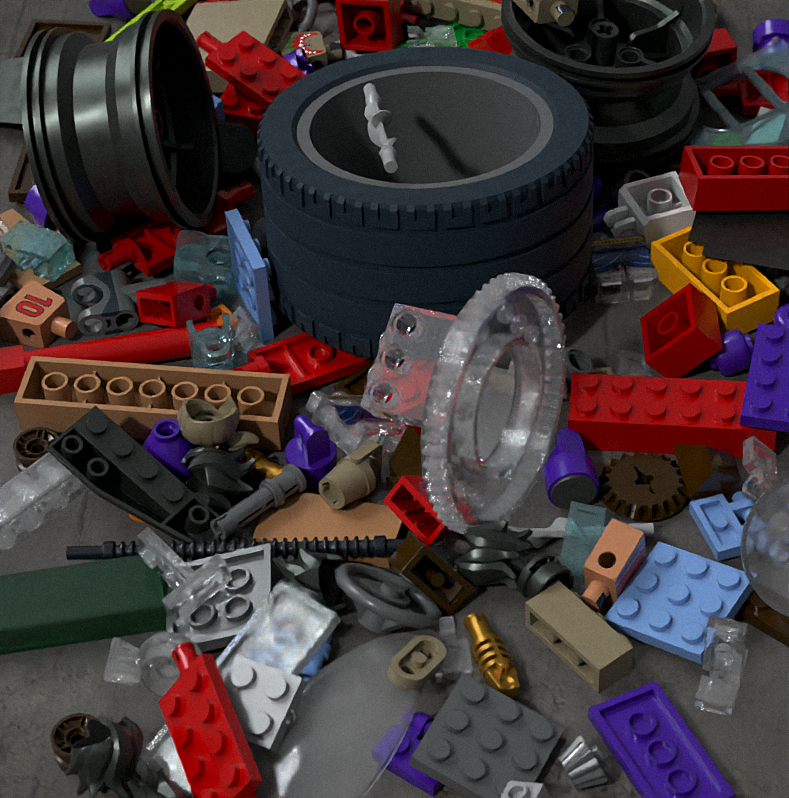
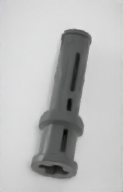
[210,463,307,540]

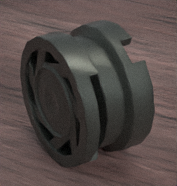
[517,553,574,599]

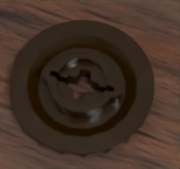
[599,450,689,522]

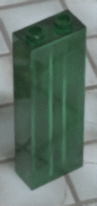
[0,552,167,655]

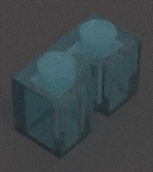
[0,220,75,282]

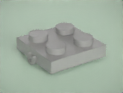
[224,655,307,754]

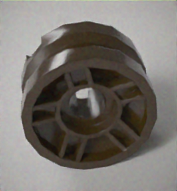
[13,427,62,479]
[50,713,101,775]

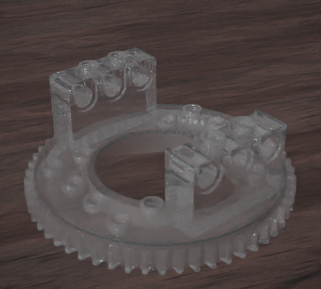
[360,272,567,534]

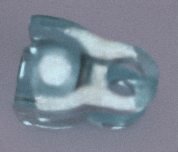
[174,230,236,298]
[186,313,236,370]

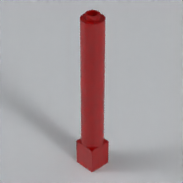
[0,320,227,395]

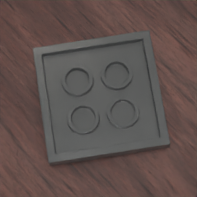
[165,543,276,659]
[409,672,564,798]

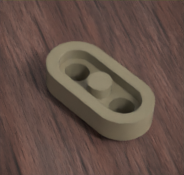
[387,635,447,691]

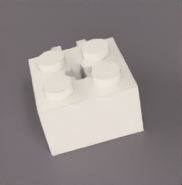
[603,171,696,249]

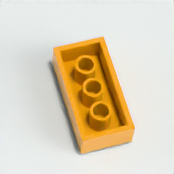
[650,225,780,334]

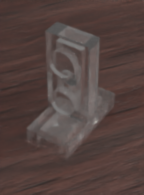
[137,527,232,626]
[694,615,749,717]

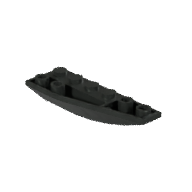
[46,406,248,544]

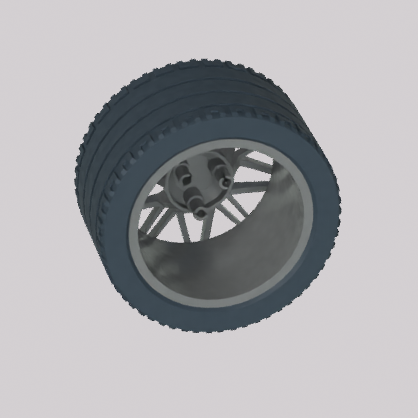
[257,47,594,364]

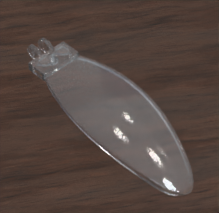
[252,632,424,798]

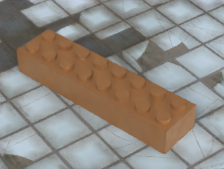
[14,356,293,450]

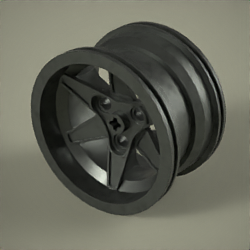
[501,0,716,174]
[20,9,221,244]

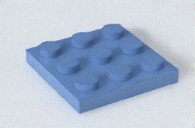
[225,209,277,342]
[604,541,756,664]

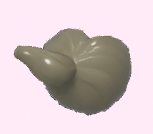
[177,397,259,452]

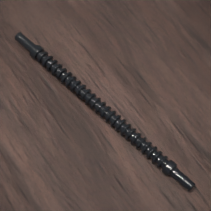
[66,535,405,563]

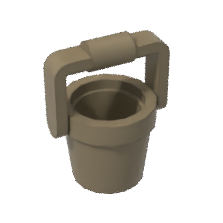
[318,440,383,509]

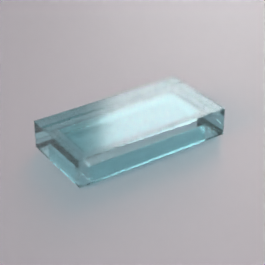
[559,501,606,578]

